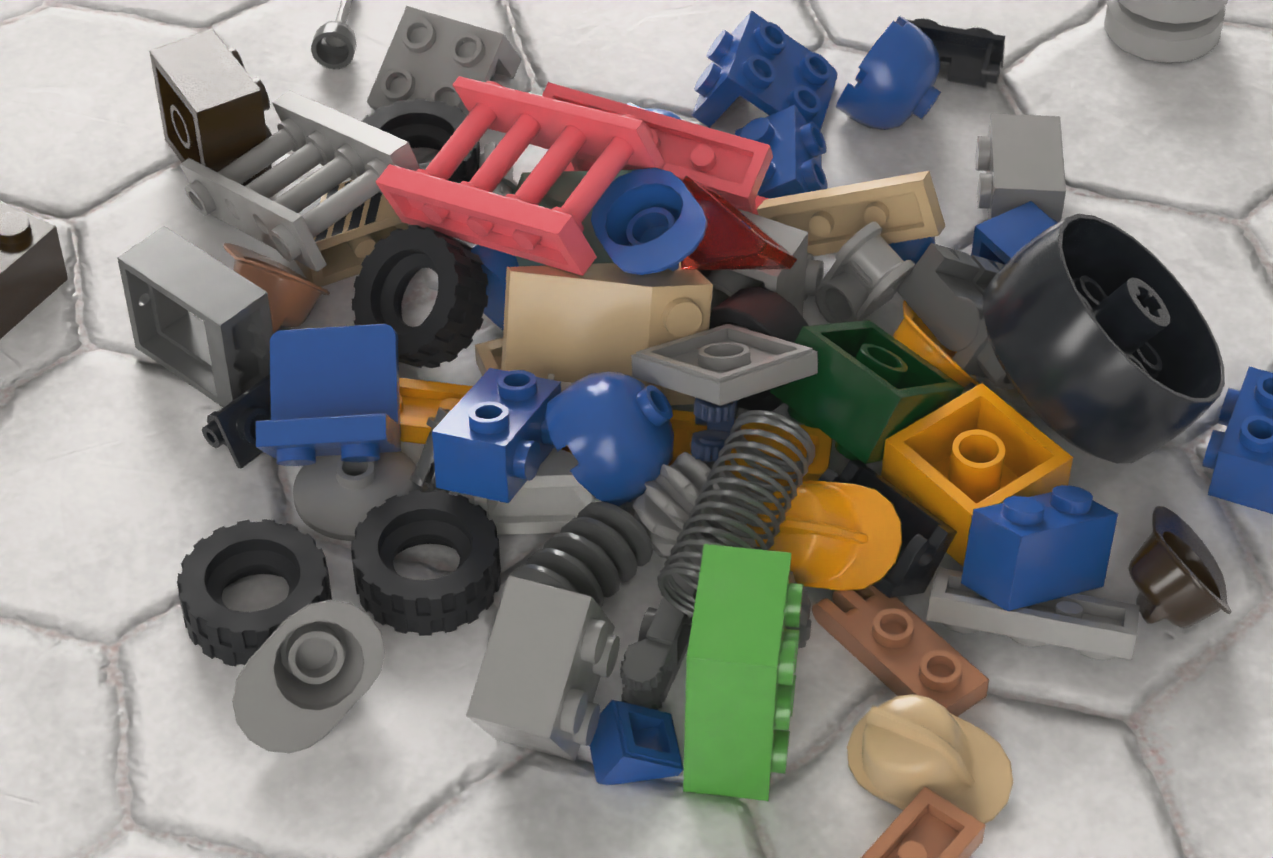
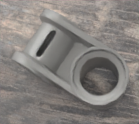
[815,221,915,324]

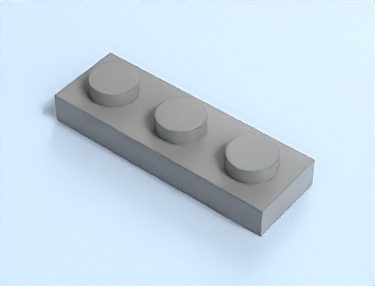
[926,567,1140,660]

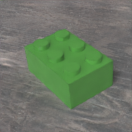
[683,544,803,801]

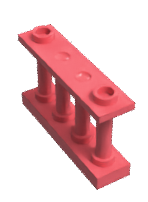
[375,76,666,276]
[530,82,773,215]

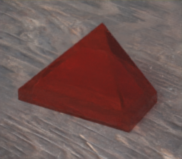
[681,175,797,270]

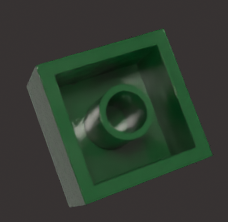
[770,320,965,464]

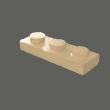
[757,171,945,256]

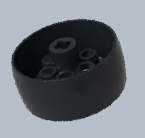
[983,214,1225,464]

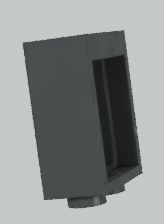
[117,226,273,408]

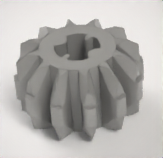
[633,452,745,559]

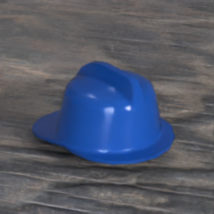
[591,168,708,275]

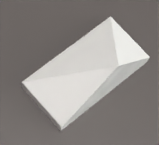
[474,448,601,535]

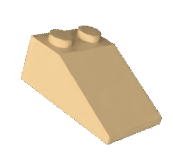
[501,260,713,405]

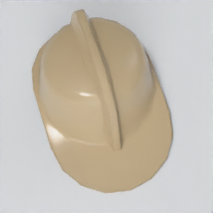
[847,694,1013,824]

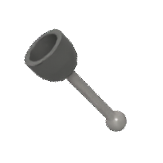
[311,0,356,69]

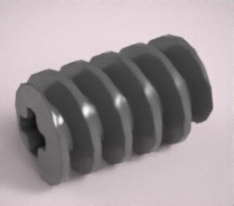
[510,501,653,608]

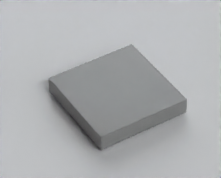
[631,324,818,406]

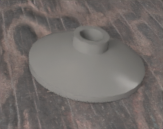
[293,451,422,541]

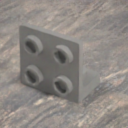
[367,6,522,116]

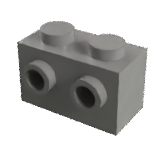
[976,113,1066,222]

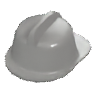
[232,600,385,753]

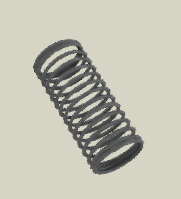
[657,410,815,617]

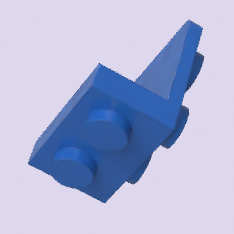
[692,10,838,131]
[256,324,401,466]

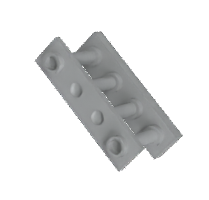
[180,90,421,272]

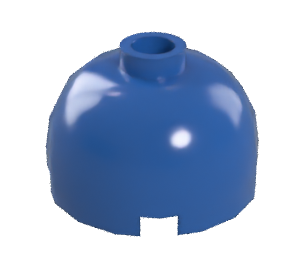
[836,15,941,130]
[545,371,674,507]

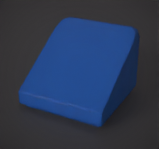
[589,700,684,785]

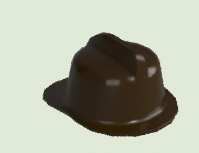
[1128,506,1231,629]

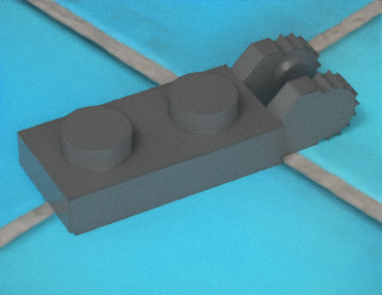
[620,534,713,710]

